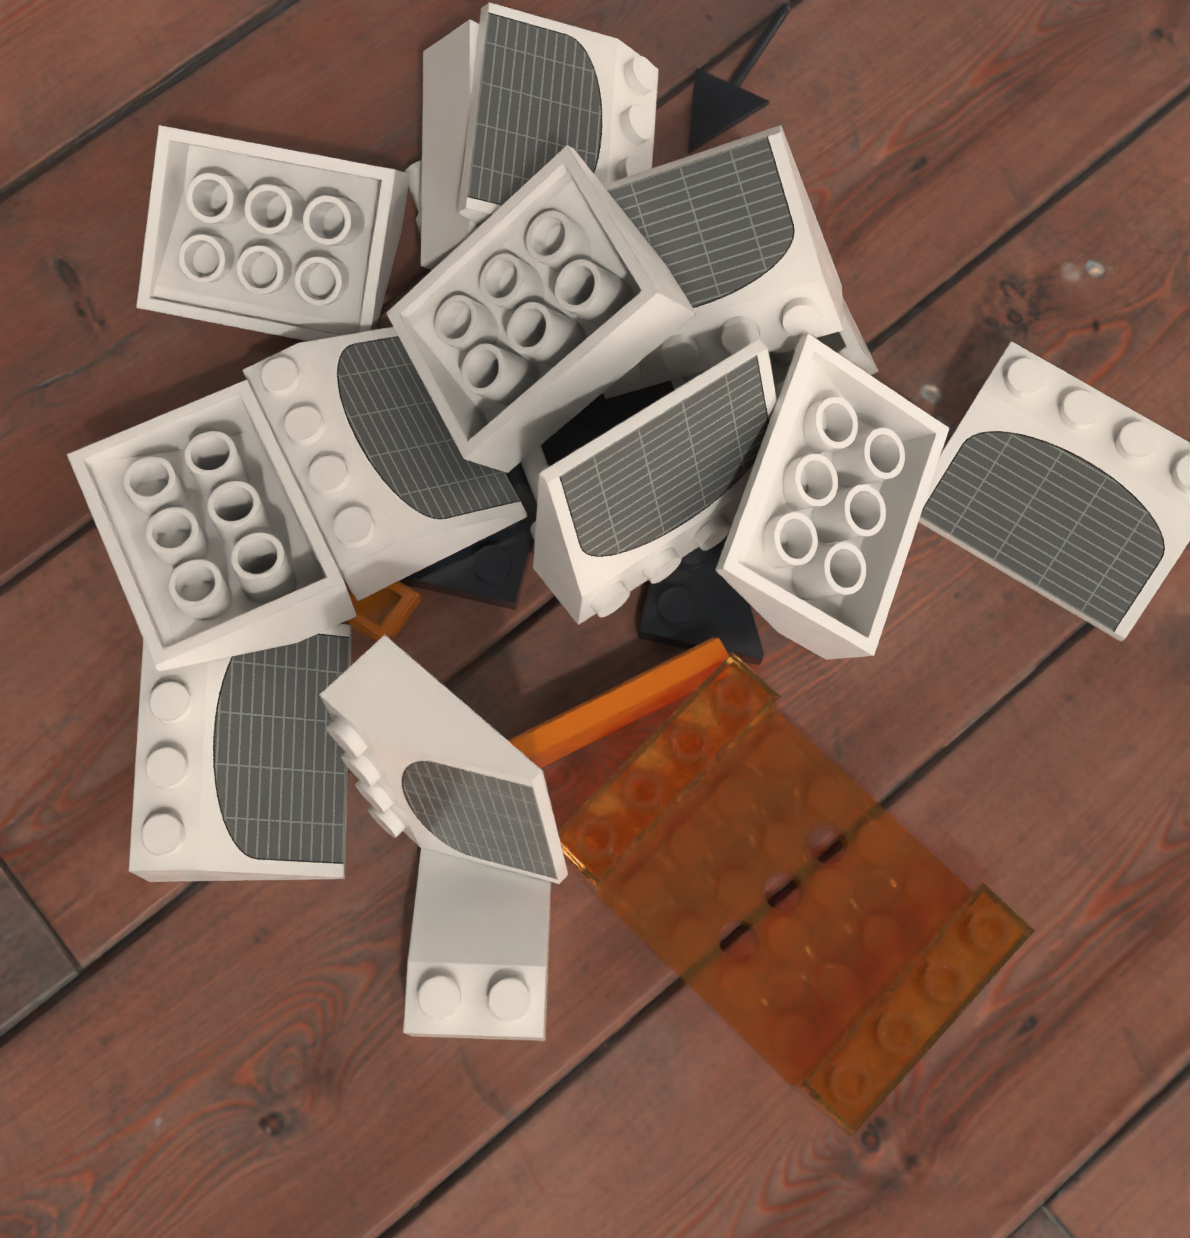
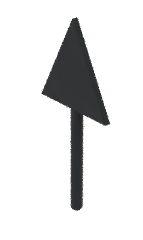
[688,3,791,153]

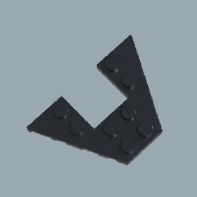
[399,391,764,666]

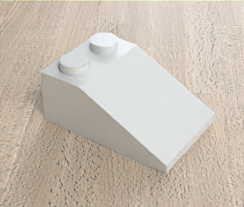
[403,847,552,1041]

